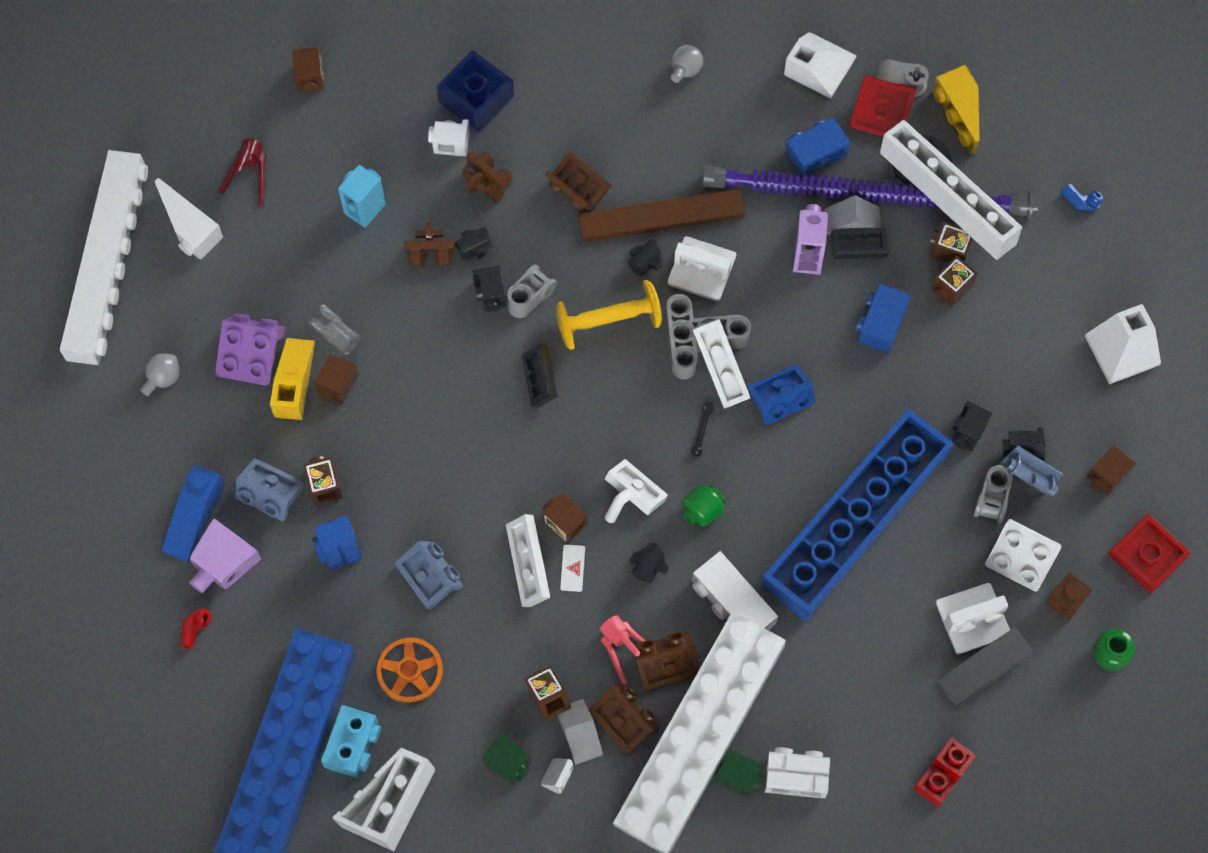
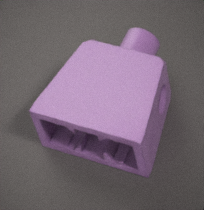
[793,204,828,275]
[189,518,261,594]

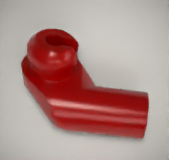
[180,609,212,649]

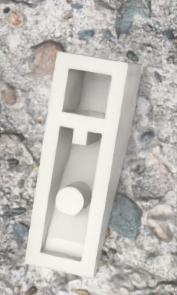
[155,178,223,260]

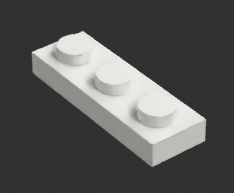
[692,318,750,409]
[506,514,550,607]

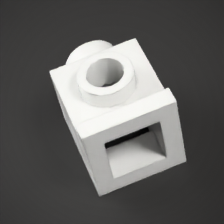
[428,119,470,157]

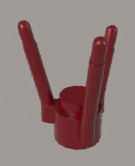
[219,138,267,207]

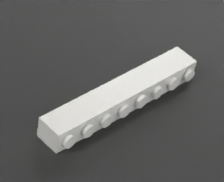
[60,150,148,365]

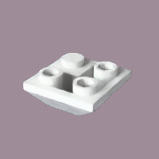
[784,32,857,99]
[1085,304,1161,384]

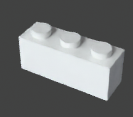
[692,551,778,630]

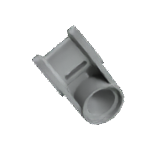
[877,60,929,98]
[507,264,557,318]
[973,465,1013,524]

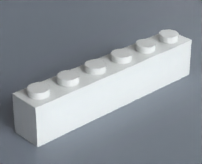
[880,120,1022,260]

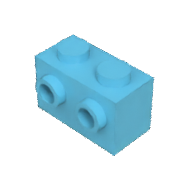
[338,165,386,228]
[321,705,381,779]

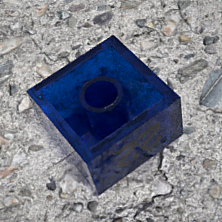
[437,50,514,132]

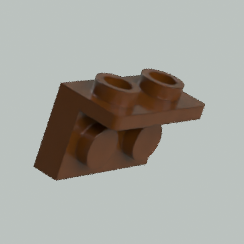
[633,632,700,691]
[588,684,660,755]

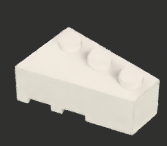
[333,748,436,851]

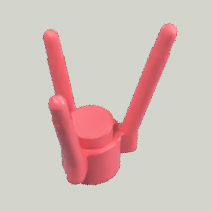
[600,615,646,686]

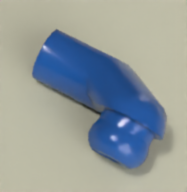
[1061,184,1103,211]

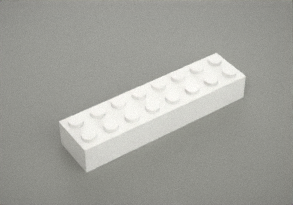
[613,611,786,853]

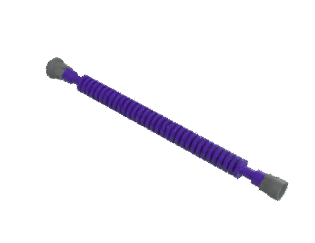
[703,165,1039,220]

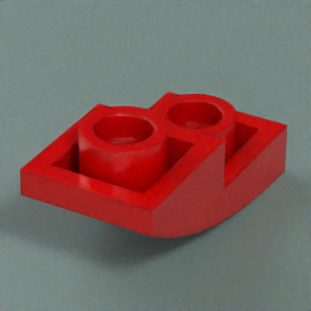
[914,737,976,807]

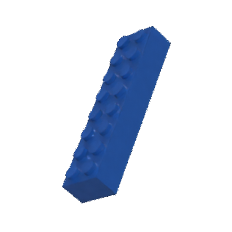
[761,408,954,623]
[214,628,356,853]

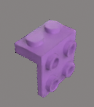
[215,314,286,385]

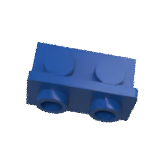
[746,364,815,425]

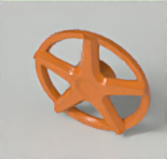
[376,638,443,703]

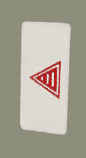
[560,545,585,592]

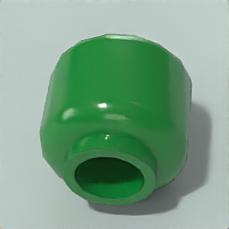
[682,484,726,527]
[1092,628,1135,671]

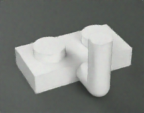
[605,459,668,523]

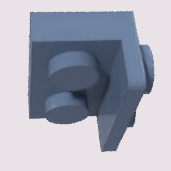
[235,458,305,522]
[394,541,463,609]

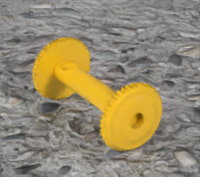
[556,280,662,350]

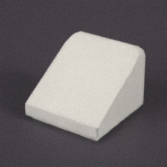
[541,758,573,794]

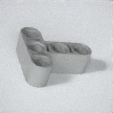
[666,294,751,379]

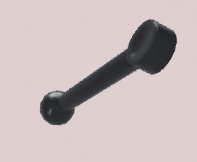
[691,402,714,457]

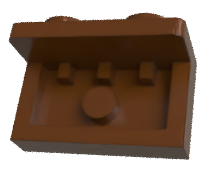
[545,151,612,211]

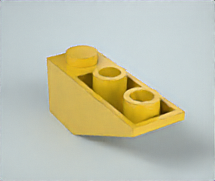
[933,65,979,155]
[270,338,315,420]

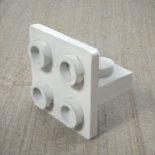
[667,236,736,302]
[985,519,1061,592]
[936,583,1010,655]

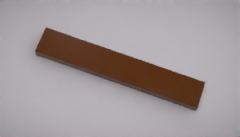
[578,189,745,242]

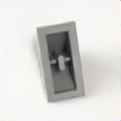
[824,195,881,235]
[557,699,603,765]

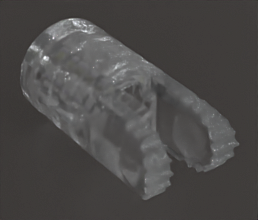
[308,304,360,355]

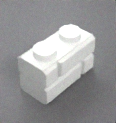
[765,748,830,799]

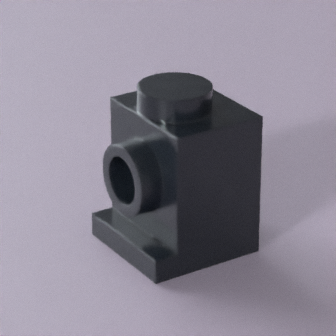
[472,265,506,312]
[952,400,993,451]
[1002,427,1046,461]

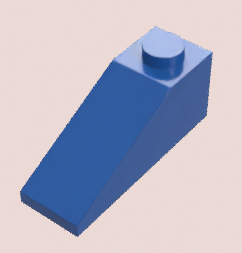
[161,464,225,563]

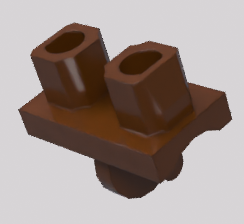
[462,151,513,203]
[404,222,455,267]

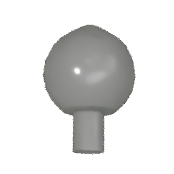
[671,45,703,83]
[140,353,180,397]

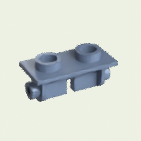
[999,445,1063,496]

